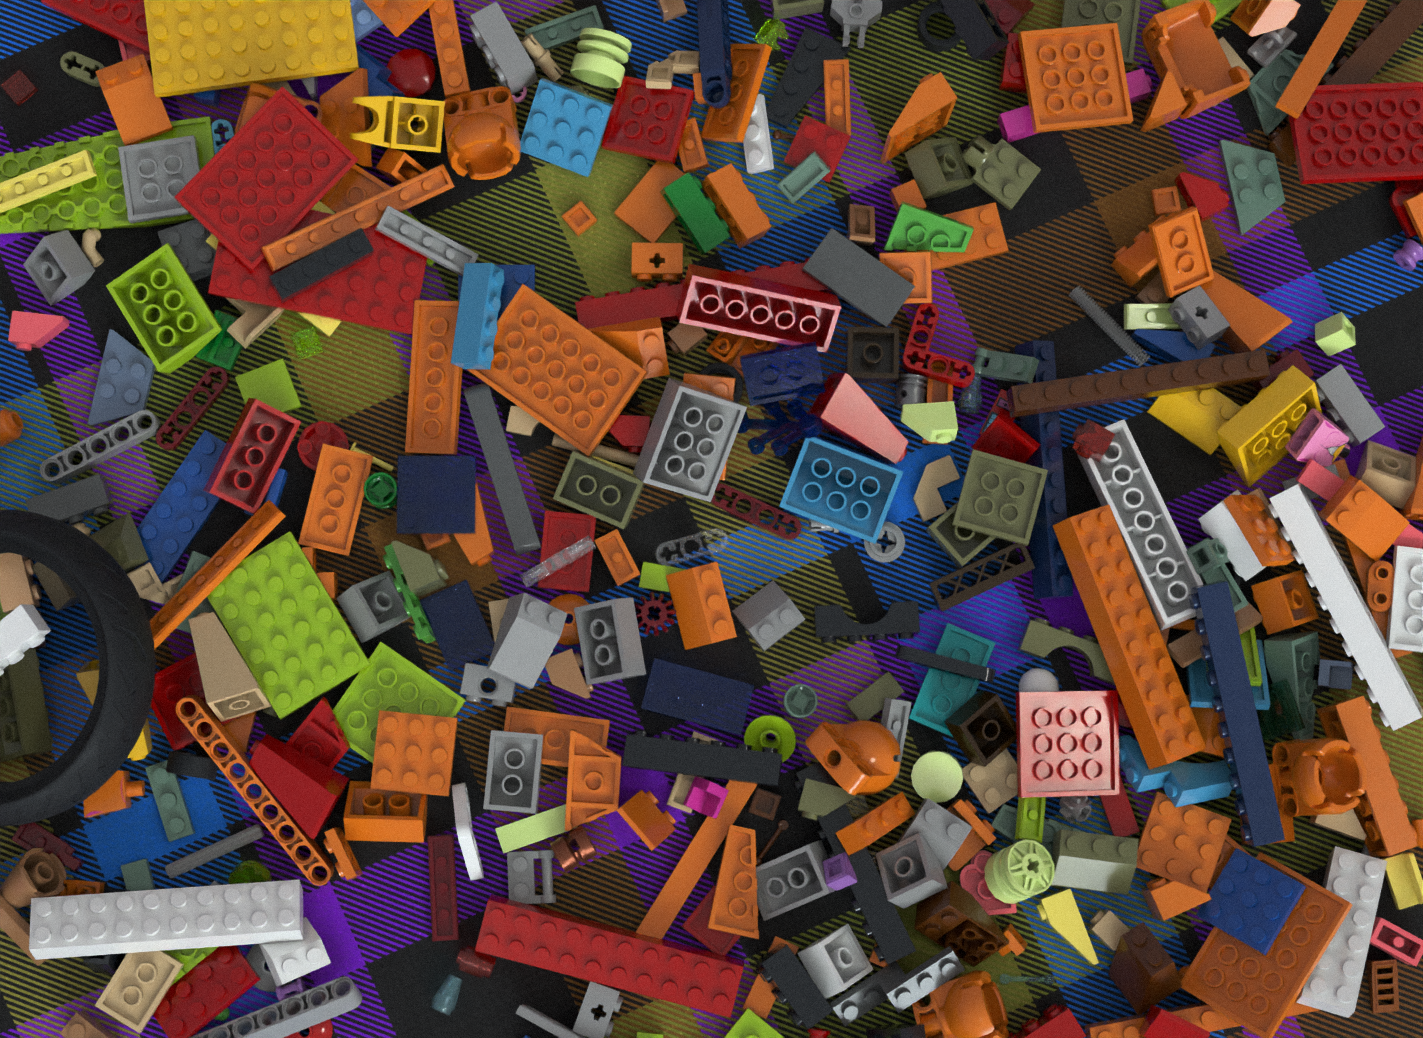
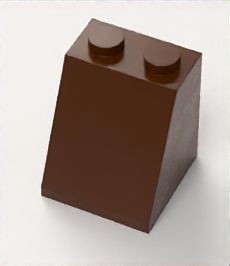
[1108,922,1182,1016]

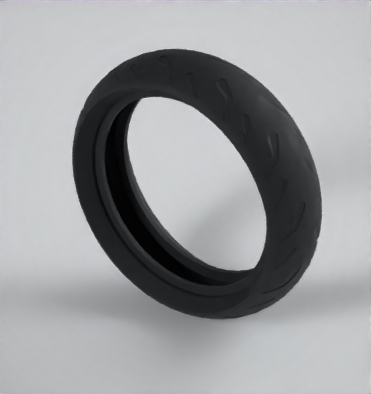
[0,510,156,826]

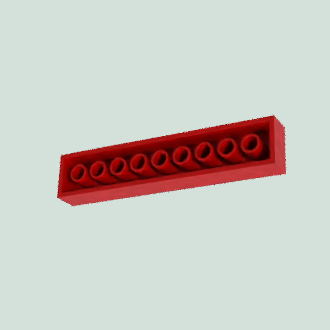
[475,894,744,1018]

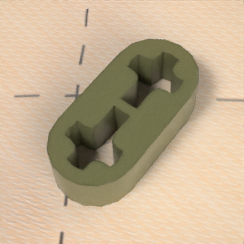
[60,51,105,87]

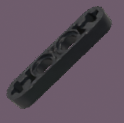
[895,645,996,683]

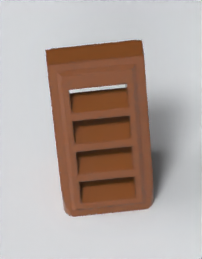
[1366,958,1399,1013]

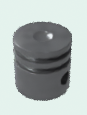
[894,374,928,408]

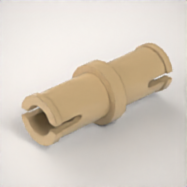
[520,33,564,82]

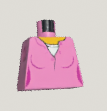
[1285,408,1350,467]

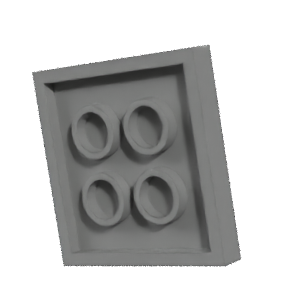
[118,135,201,223]

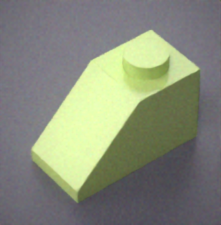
[900,401,958,444]

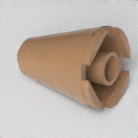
[0,848,66,910]

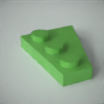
[884,201,974,252]

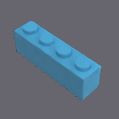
[451,263,504,370]

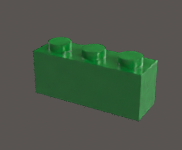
[660,172,730,255]

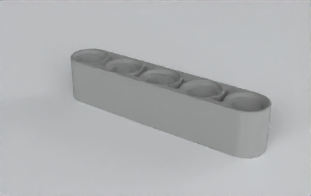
[40,410,161,484]

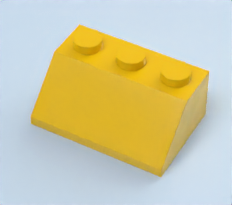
[1147,388,1241,455]

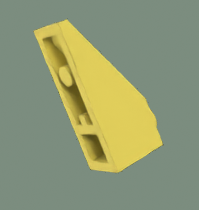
[1036,888,1099,965]

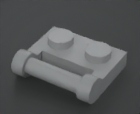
[507,850,556,904]

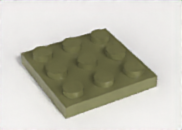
[1060,0,1141,66]
[952,449,1048,546]

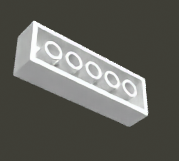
[1296,846,1387,1018]

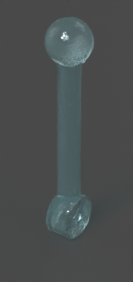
[999,973,1055,985]

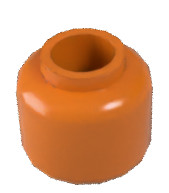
[0,409,23,447]

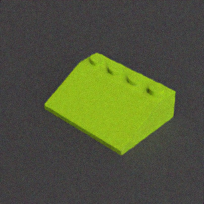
[106,243,222,373]

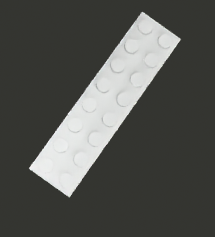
[1074,419,1203,631]

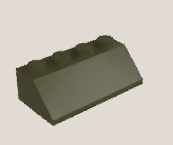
[0,648,53,762]

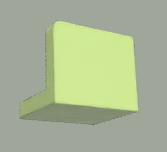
[1315,312,1356,356]

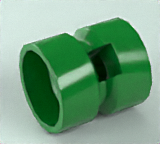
[364,472,401,510]

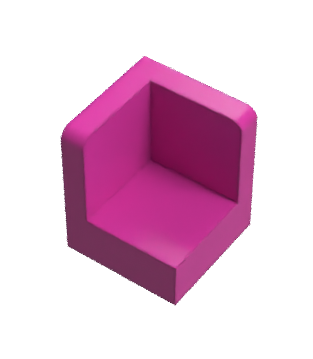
[683,776,729,819]

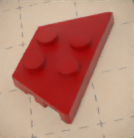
[286,697,350,769]

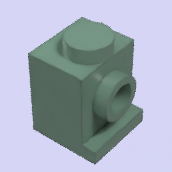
[1186,538,1230,574]

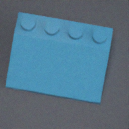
[779,435,903,544]

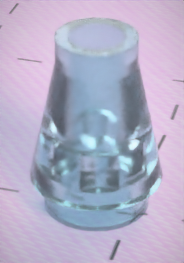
[957,375,983,414]
[431,974,463,1016]

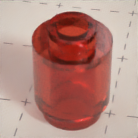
[456,945,497,978]

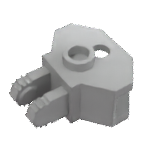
[830,0,882,48]

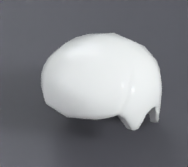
[1018,668,1059,692]

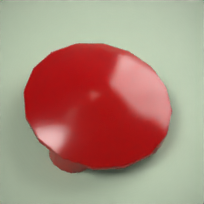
[386,49,435,97]
[297,421,349,471]

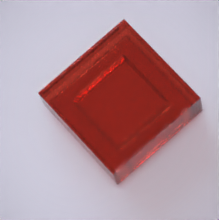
[0,70,38,106]

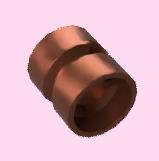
[550,825,598,872]

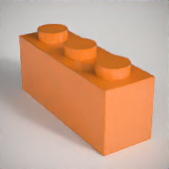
[701,163,772,249]
[836,792,915,855]

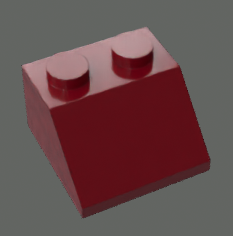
[985,0,1035,37]

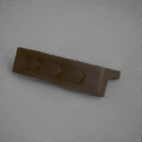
[928,543,1035,612]

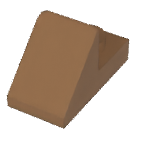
[846,204,876,246]

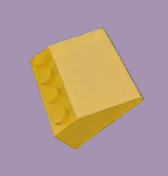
[1216,365,1322,488]

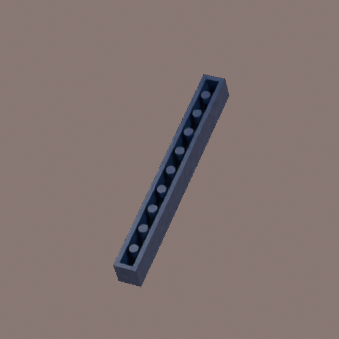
[1015,340,1074,599]
[1189,581,1285,847]

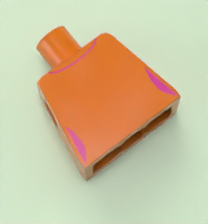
[83,770,145,818]

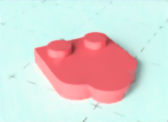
[959,850,1017,916]

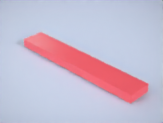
[1295,459,1423,549]

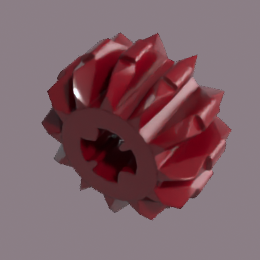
[634,592,676,636]

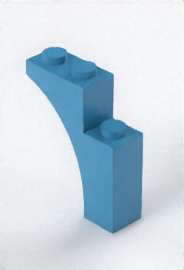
[1119,735,1232,807]

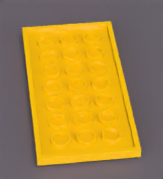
[144,0,359,98]

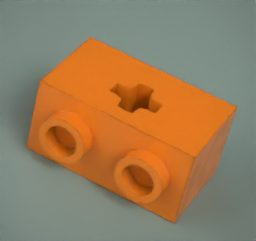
[631,242,683,282]

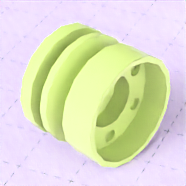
[570,28,632,89]
[984,839,1055,904]

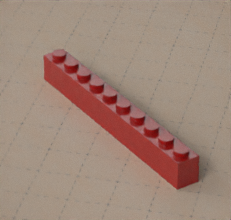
[575,258,831,329]

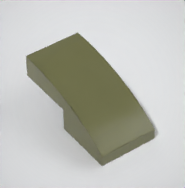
[845,671,904,721]

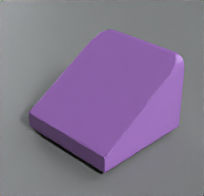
[822,852,857,891]

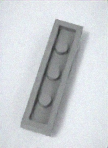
[375,206,479,277]

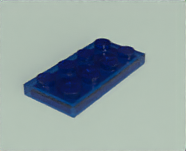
[641,658,754,736]

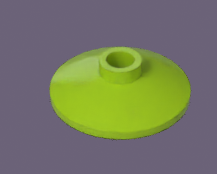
[744,715,796,762]

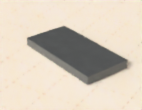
[802,228,915,328]

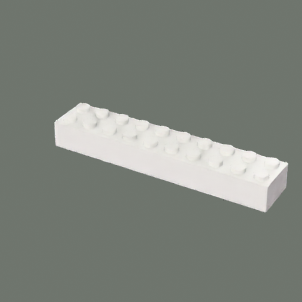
[1268,483,1423,731]
[29,879,304,960]

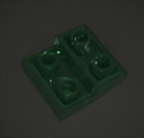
[1256,679,1305,742]

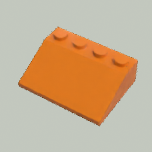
[880,72,957,164]

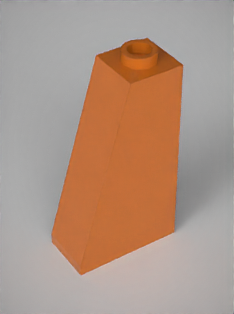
[425,459,495,567]

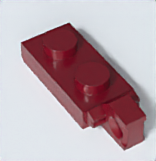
[11,822,84,871]

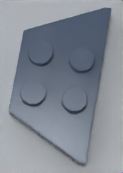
[87,329,155,427]

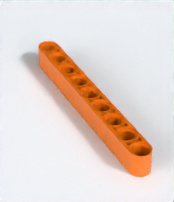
[176,695,334,886]

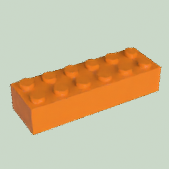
[1316,696,1418,857]

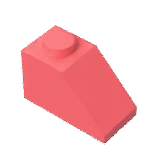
[8,311,70,351]

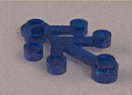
[737,398,823,456]

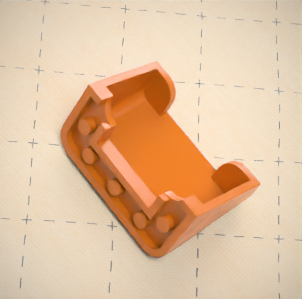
[1141,0,1251,120]

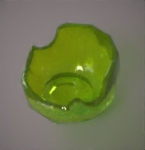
[228,860,272,884]

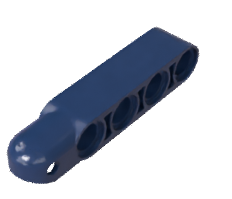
[697,0,732,109]

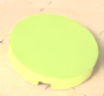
[911,751,963,803]

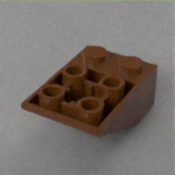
[914,881,1009,967]

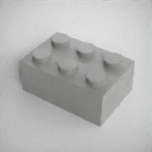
[469,1,538,95]
[574,597,646,685]

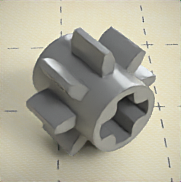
[1059,796,1092,824]

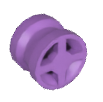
[1393,239,1423,271]

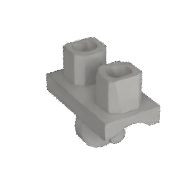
[1247,27,1297,68]

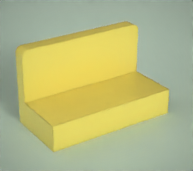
[1382,852,1423,910]

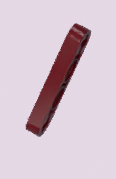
[156,367,230,451]
[711,483,801,540]

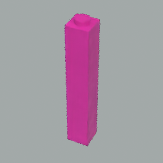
[997,68,1152,143]

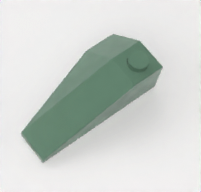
[1263,631,1320,740]

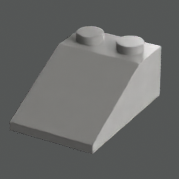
[487,593,567,689]
[483,730,543,814]
[896,798,972,871]
[756,840,836,921]

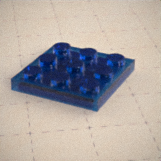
[397,456,476,534]

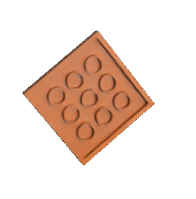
[1018,23,1133,133]

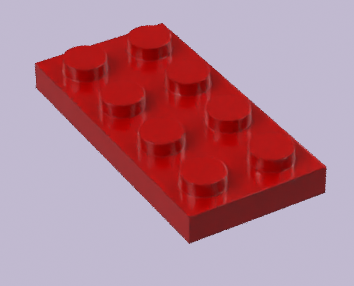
[153,945,261,1038]

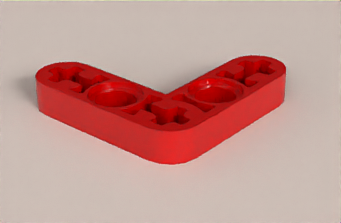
[902,303,975,388]

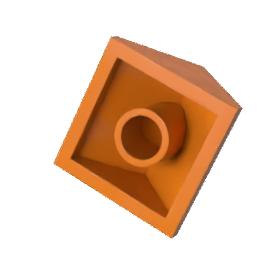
[1140,71,1187,132]

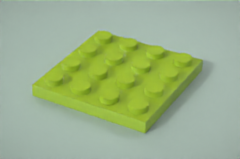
[333,642,467,763]

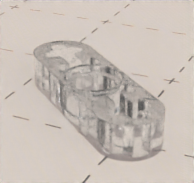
[655,528,728,566]

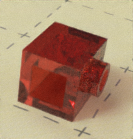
[1072,419,1115,463]

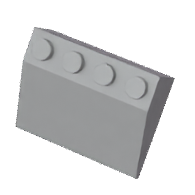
[633,378,747,502]

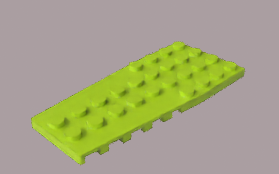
[0,116,215,234]

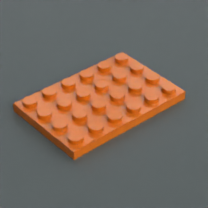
[467,284,648,457]
[1181,852,1353,1038]

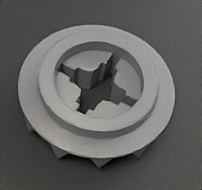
[864,522,905,563]

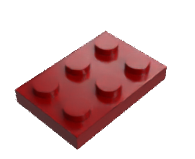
[538,511,596,593]

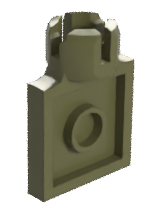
[961,135,1041,210]

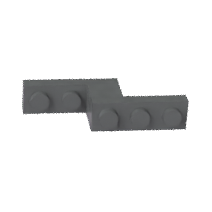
[830,946,965,1026]

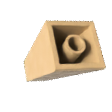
[188,612,271,722]

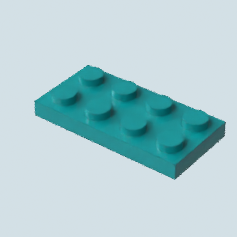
[909,623,995,738]

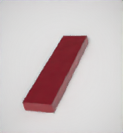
[427,834,459,941]

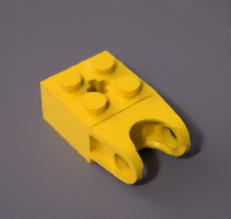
[350,95,445,153]

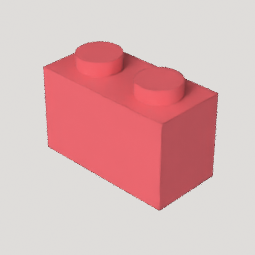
[1370,917,1423,967]

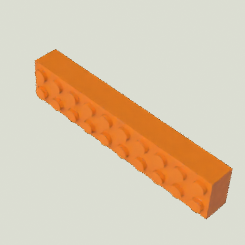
[1053,504,1206,770]

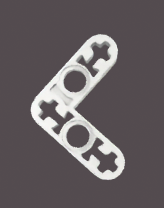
[452,782,484,881]

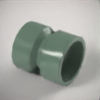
[783,684,818,719]

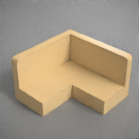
[225,297,284,349]

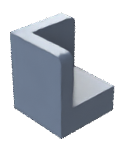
[1318,659,1353,690]

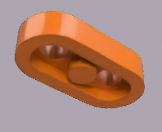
[1365,561,1394,612]

